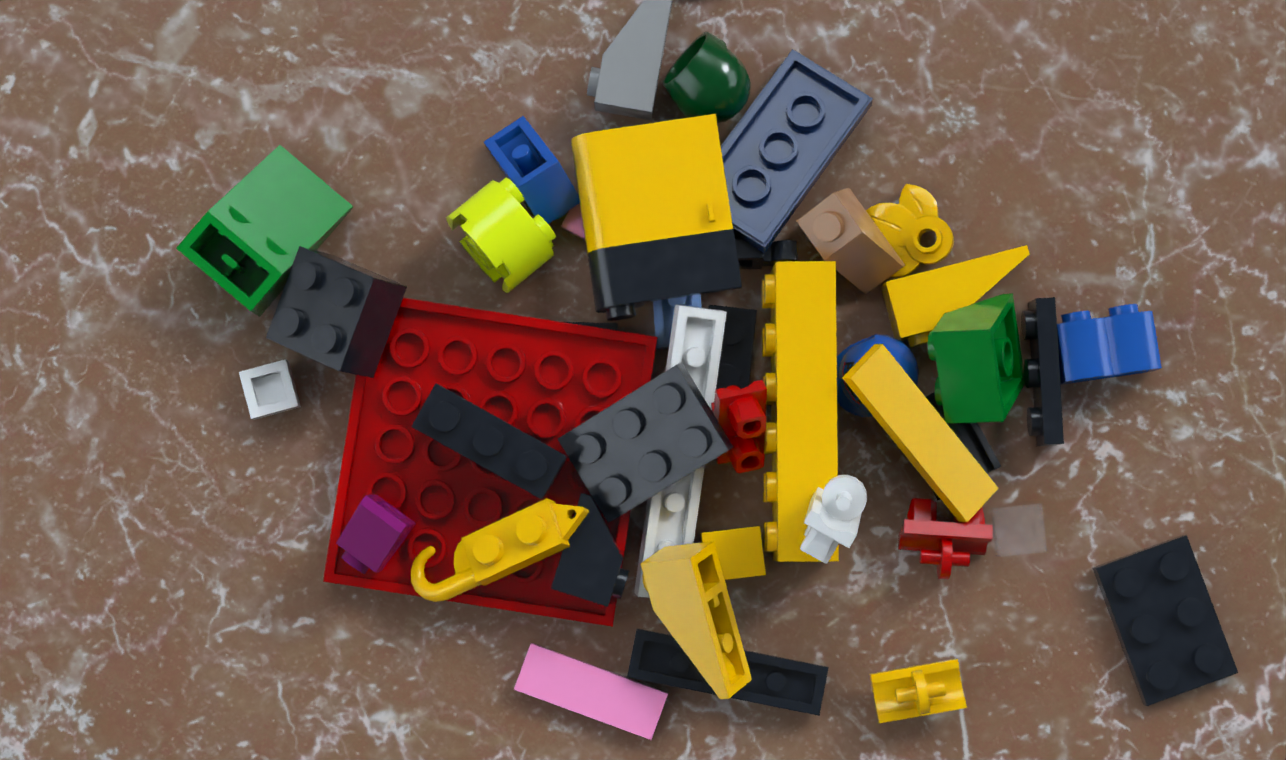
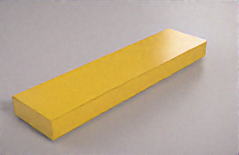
[842,344,999,522]

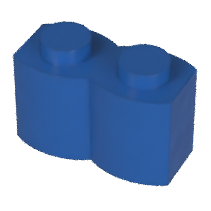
[1057,304,1162,385]

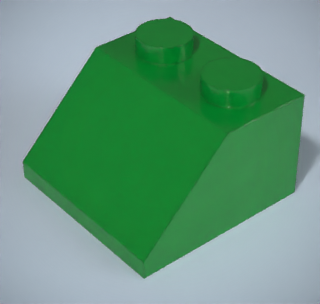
[927,293,1025,423]

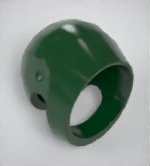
[663,32,751,123]

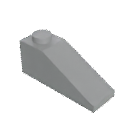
[587,0,673,120]

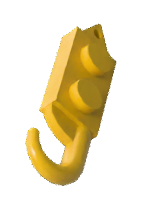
[410,498,589,602]

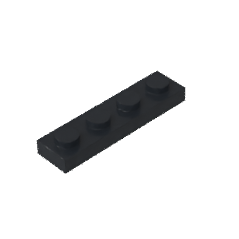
[627,628,829,716]

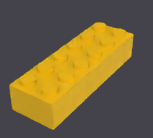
[761,261,839,562]

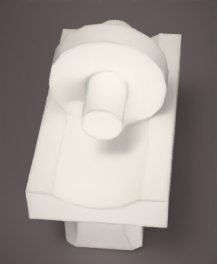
[800,475,867,564]

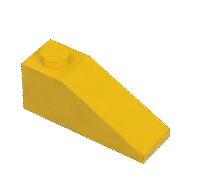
[881,245,1030,347]
[640,541,752,700]

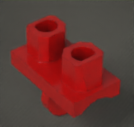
[711,380,767,474]
[898,498,993,580]

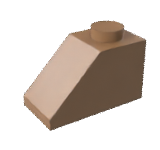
[796,188,905,294]

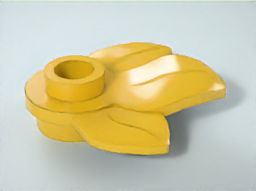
[866,184,954,277]

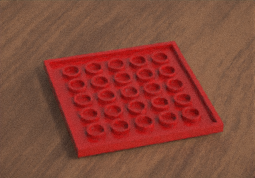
[323,298,658,627]

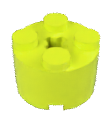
[446,177,556,293]

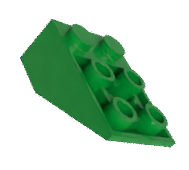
[176,145,353,317]

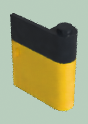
[571,114,742,321]

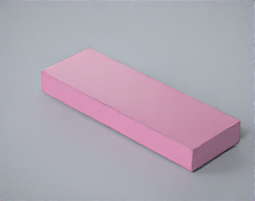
[514,643,668,740]

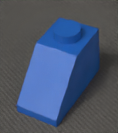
[484,116,580,224]

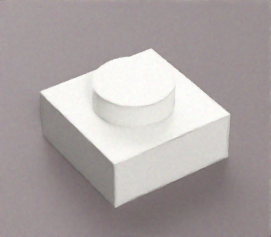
[239,359,301,420]

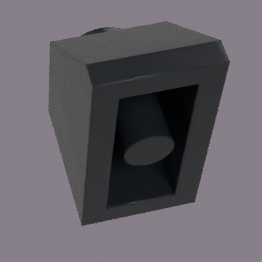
[551,493,630,607]

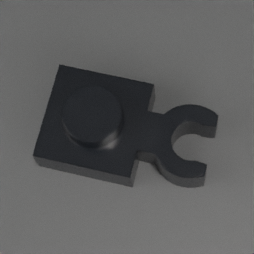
[734,235,797,269]

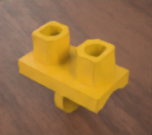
[869,658,967,723]

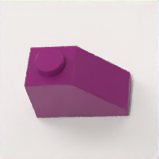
[336,495,416,574]

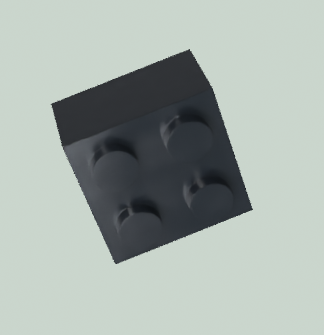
[266,246,407,378]

